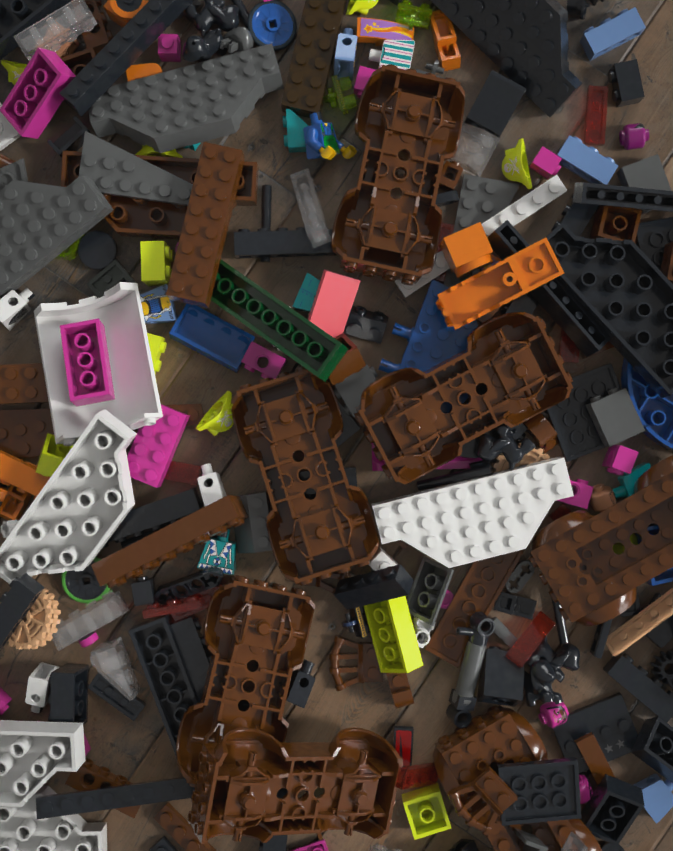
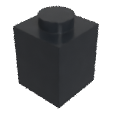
[131,576,156,606]

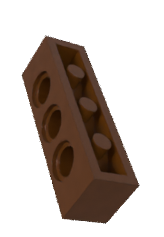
[71,0,113,54]
[65,758,141,818]

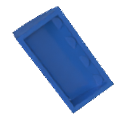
[169,304,255,373]

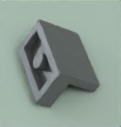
[513,828,548,851]

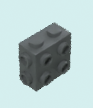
[333,365,378,418]

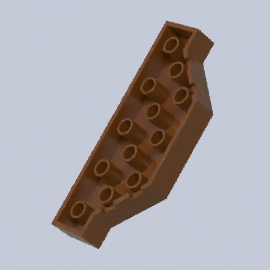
[61,151,259,240]

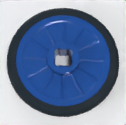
[247,0,297,51]

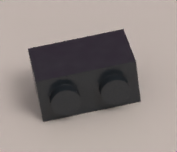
[608,59,645,107]

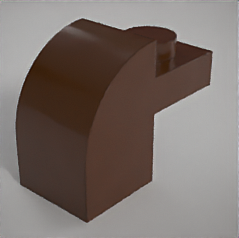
[523,413,558,454]
[386,673,415,709]

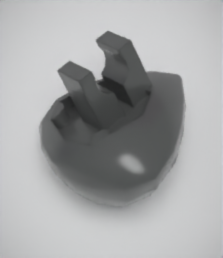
[220,27,253,54]

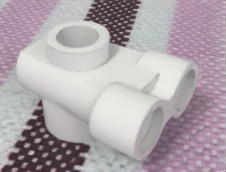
[412,616,436,648]

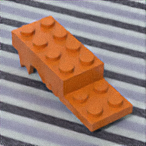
[435,238,564,330]

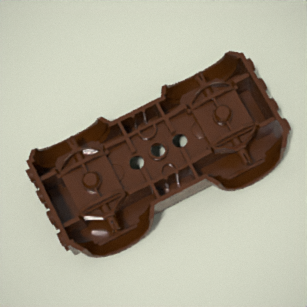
[331,64,465,286]
[354,312,573,484]
[231,367,379,586]
[528,455,673,626]
[176,575,315,787]
[433,705,602,851]
[188,727,403,848]

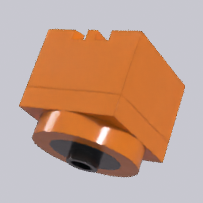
[103,0,149,28]
[440,222,494,278]

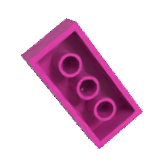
[0,47,76,139]
[60,318,115,407]
[127,404,190,488]

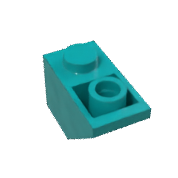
[283,109,309,153]

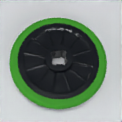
[61,557,110,603]

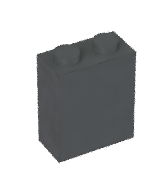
[617,154,672,215]
[586,387,645,447]

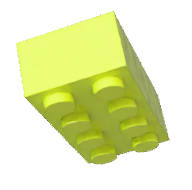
[364,596,423,673]

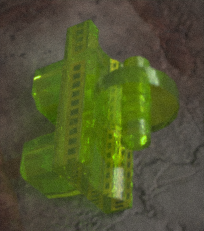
[395,0,432,31]
[324,75,357,115]

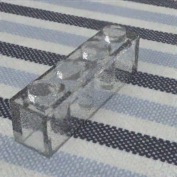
[13,0,98,61]
[290,168,332,248]
[52,590,130,651]

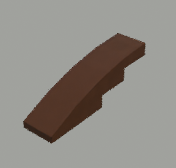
[574,732,615,787]

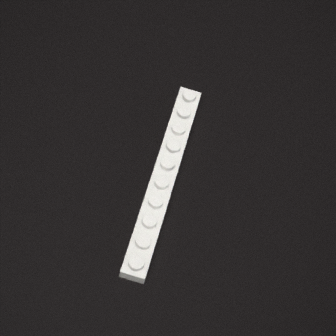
[395,175,567,298]

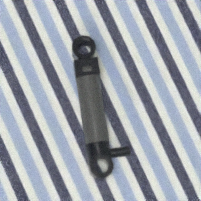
[446,611,495,728]

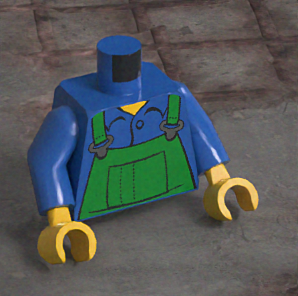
[303,112,357,160]

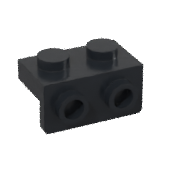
[344,306,389,344]

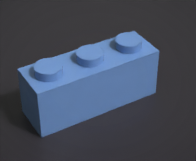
[579,7,646,61]
[557,135,618,185]

